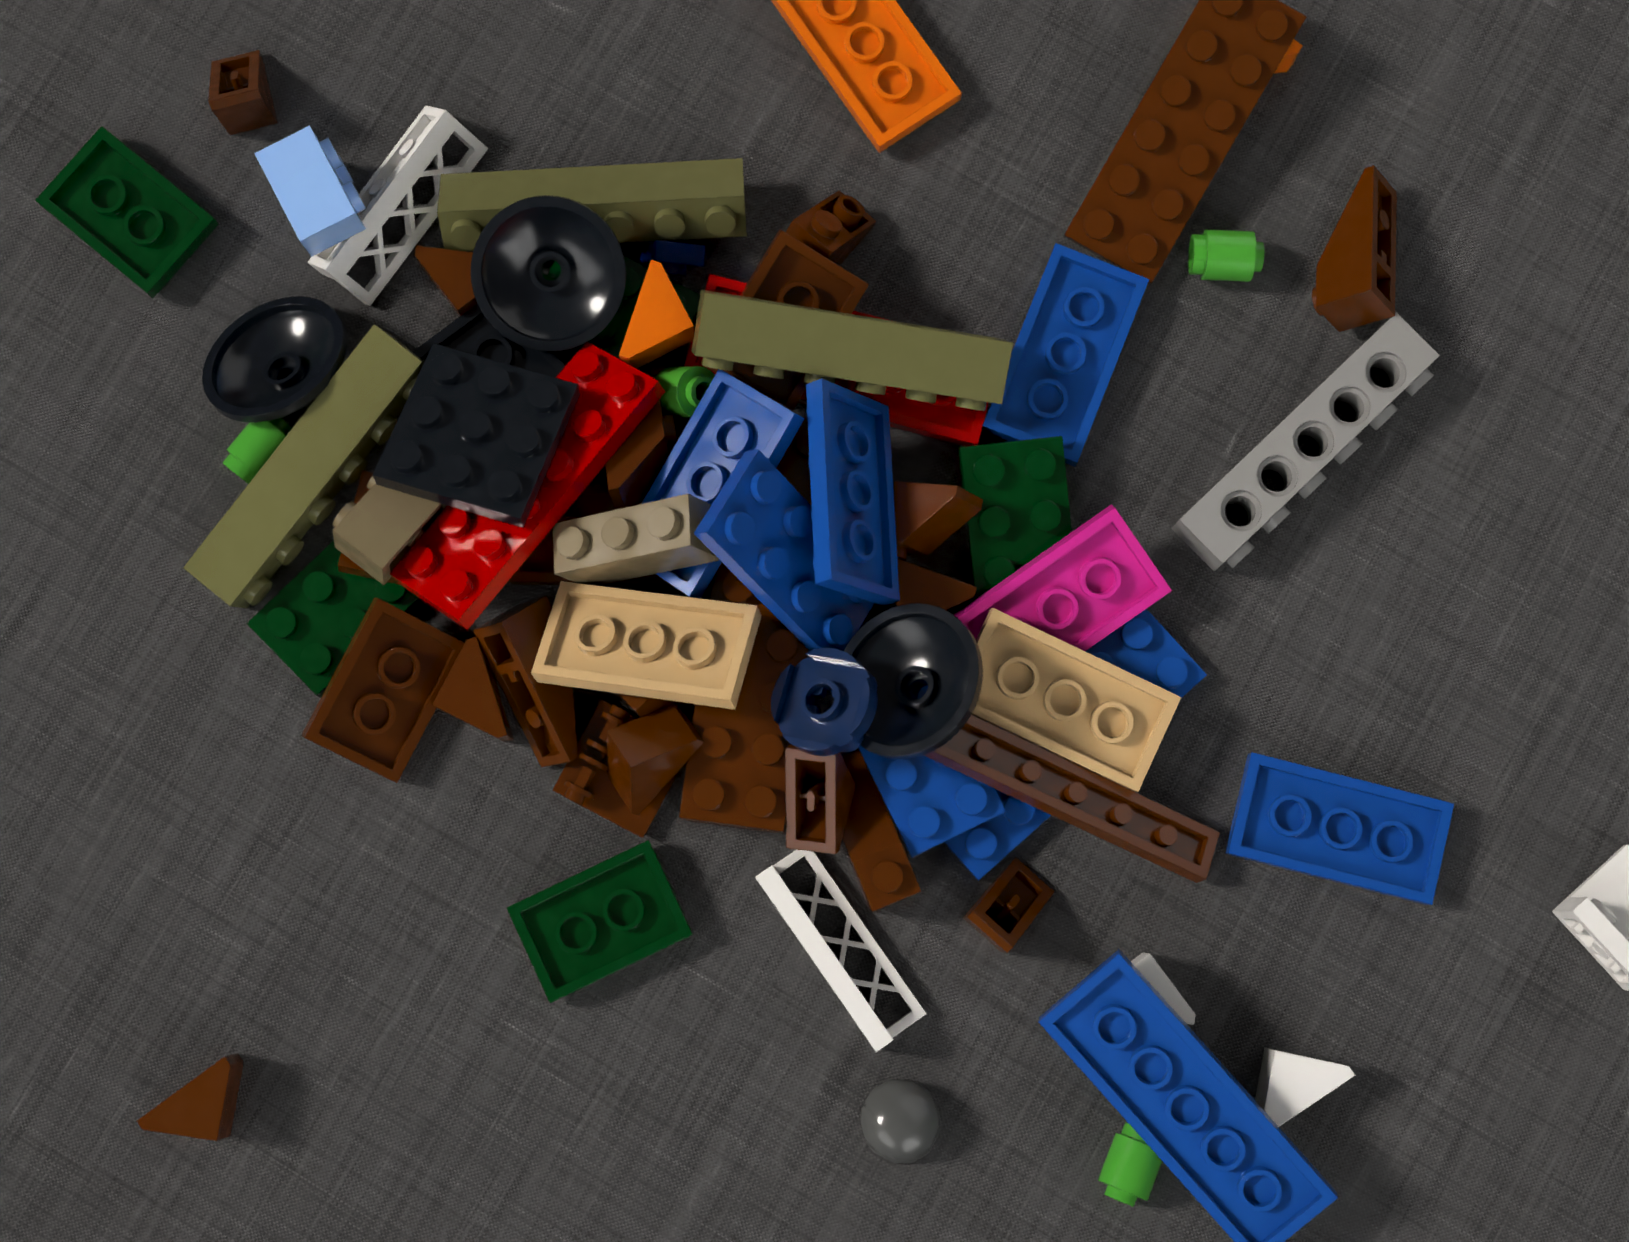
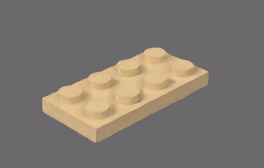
[531,581,762,709]
[972,608,1181,792]

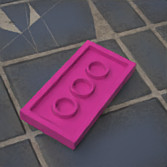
[954,504,1172,651]

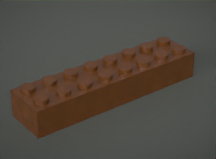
[679,417,812,834]

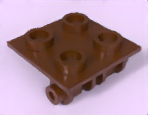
[552,700,680,838]

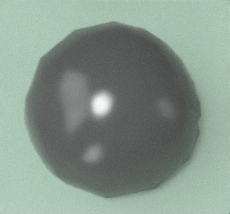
[860,1079,941,1163]

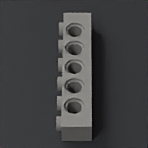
[1171,312,1440,571]

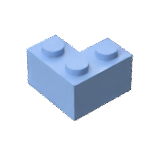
[254,125,366,257]

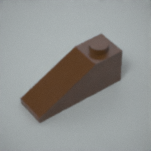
[1312,165,1397,332]
[473,596,578,767]
[842,750,922,912]

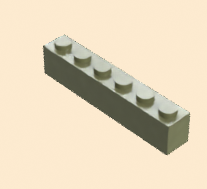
[437,158,747,251]
[691,290,1013,411]
[183,324,424,609]

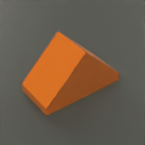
[619,260,695,369]

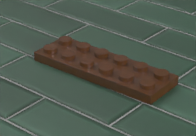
[1064,0,1307,286]

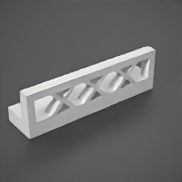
[307,105,488,306]
[755,849,926,1052]

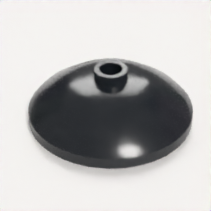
[471,195,626,351]
[202,296,347,422]
[844,603,983,759]

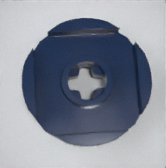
[771,648,878,756]

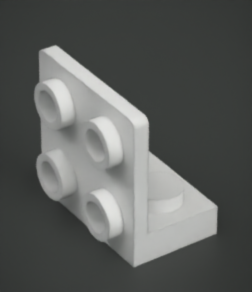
[1552,844,1629,991]

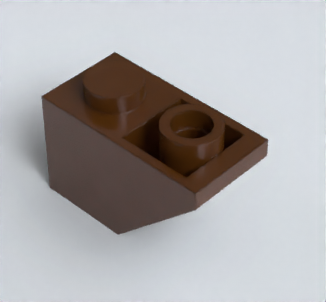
[786,190,877,266]

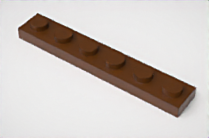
[924,715,1220,883]

